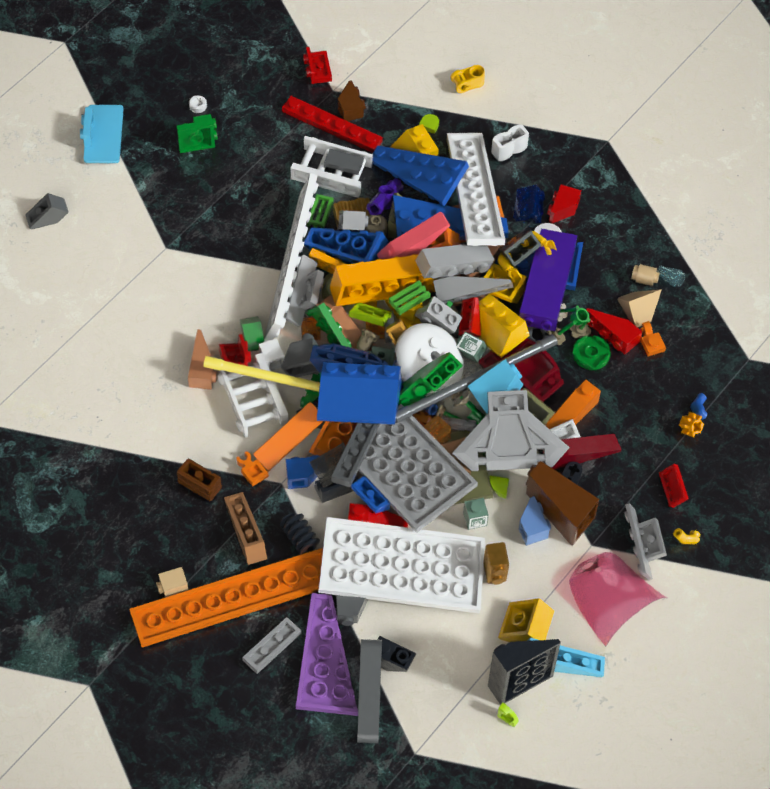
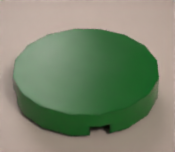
[573,335,610,370]

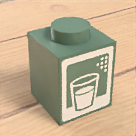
[456,332,488,363]
[463,498,489,530]

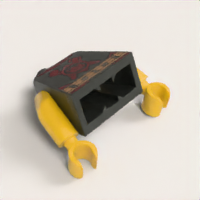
[498,230,557,283]

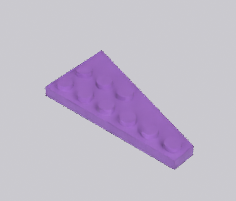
[296,593,358,716]

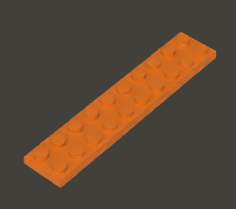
[129,548,323,647]

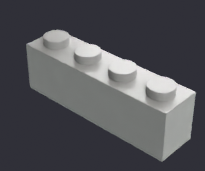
[415,244,494,279]

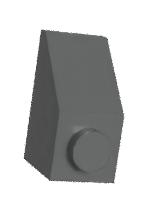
[25,193,69,229]

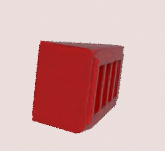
[458,297,481,338]

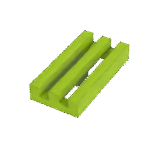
[349,303,391,327]

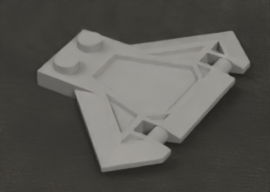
[452,390,570,471]

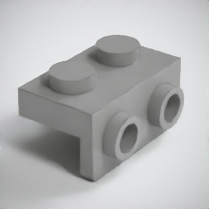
[415,297,462,334]

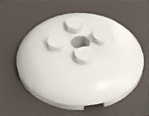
[394,323,464,396]

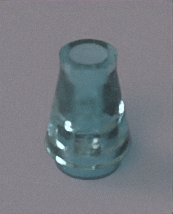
[657,265,685,287]

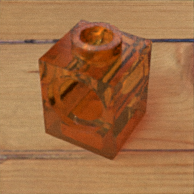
[423,415,451,445]

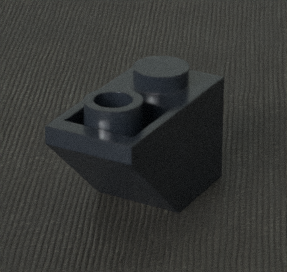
[377,636,416,672]

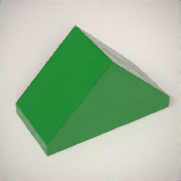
[240,316,264,352]

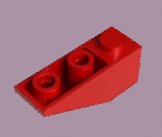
[586,308,642,355]

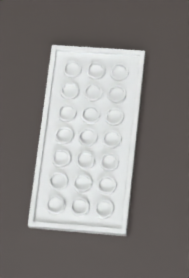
[318,517,485,614]

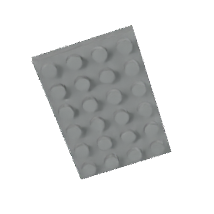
[341,404,478,533]

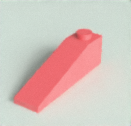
[377,212,450,260]

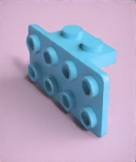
[80,105,124,163]

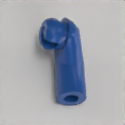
[691,393,707,420]

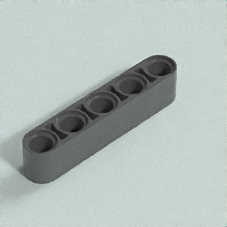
[357,639,382,744]

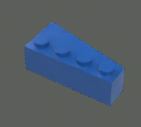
[304,228,389,264]

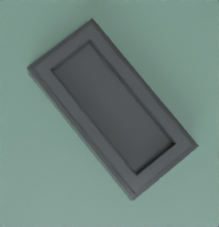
[324,149,364,175]

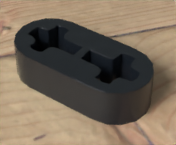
[562,461,583,485]

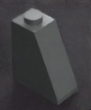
[336,595,368,626]

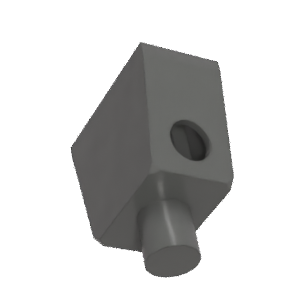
[281,334,319,377]

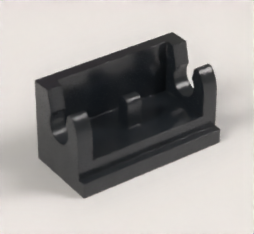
[314,475,358,503]

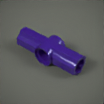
[366,178,404,215]

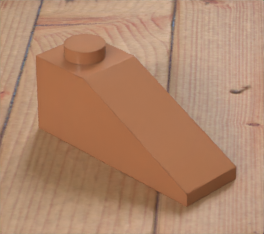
[188,329,217,390]

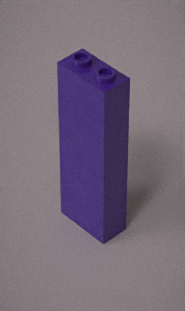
[519,228,577,331]

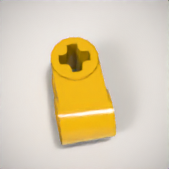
[450,65,485,93]

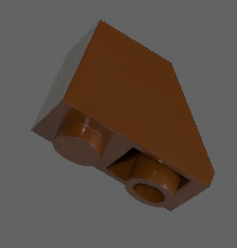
[338,80,366,121]

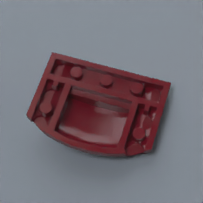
[478,338,564,402]

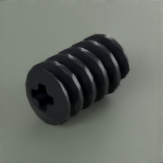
[280,513,320,555]

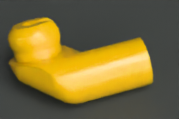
[673,528,700,544]

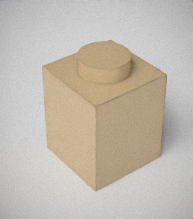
[156,567,188,598]

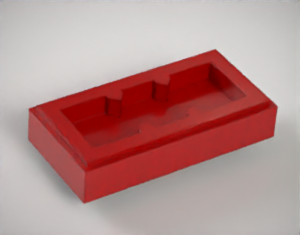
[659,464,689,508]

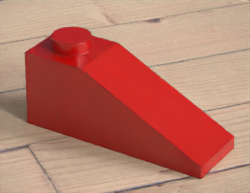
[348,503,408,528]

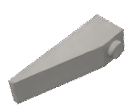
[433,276,513,304]

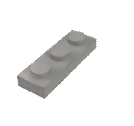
[242,617,301,674]

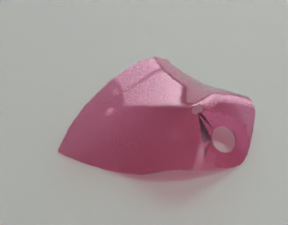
[569,552,668,647]

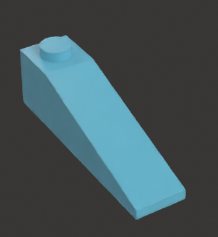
[527,638,605,677]

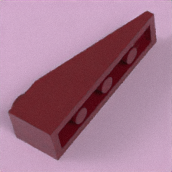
[542,434,622,470]

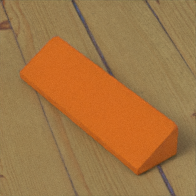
[253,402,323,471]

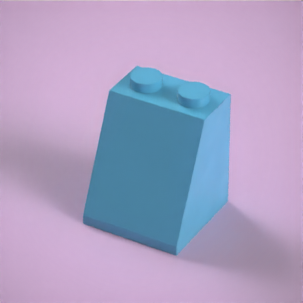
[468,359,523,414]

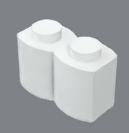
[491,125,529,161]

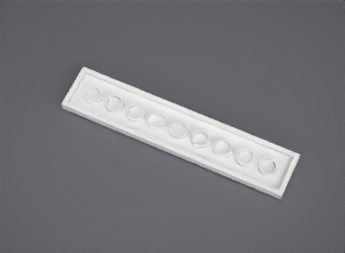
[447,133,505,246]
[264,173,318,341]

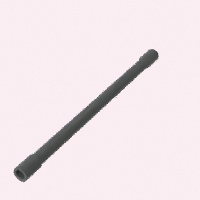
[396,334,558,423]

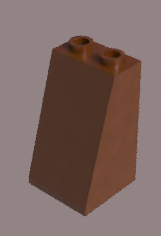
[526,461,599,546]

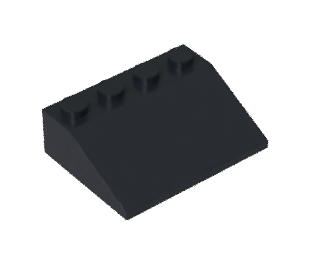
[488,639,561,705]

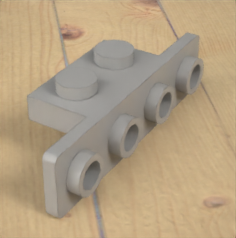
[285,255,324,327]
[624,503,667,580]

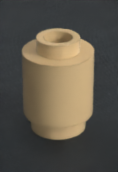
[631,264,660,286]

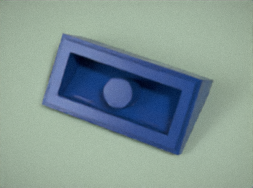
[350,476,390,514]

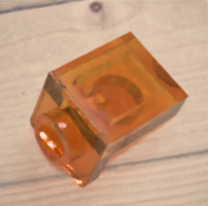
[301,317,321,341]

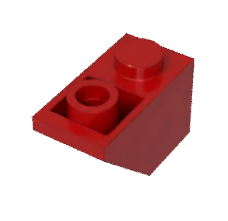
[547,185,581,224]

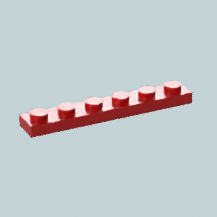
[282,96,383,153]

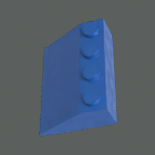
[317,362,402,425]

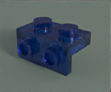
[513,184,545,223]

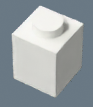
[259,339,284,371]

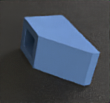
[519,496,551,546]

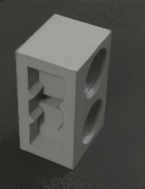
[338,211,368,230]

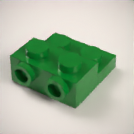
[177,114,218,153]

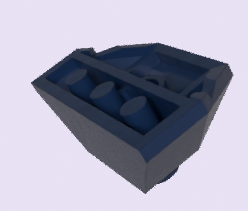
[310,344,388,374]

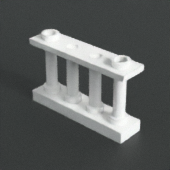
[291,136,373,198]
[217,353,288,438]

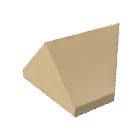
[618,289,662,327]

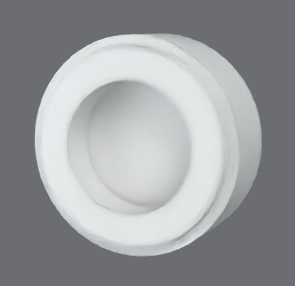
[189,95,207,113]

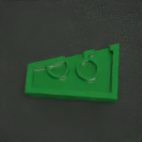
[306,303,352,348]

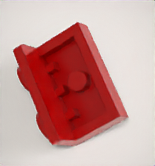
[303,47,332,84]
[219,334,251,366]

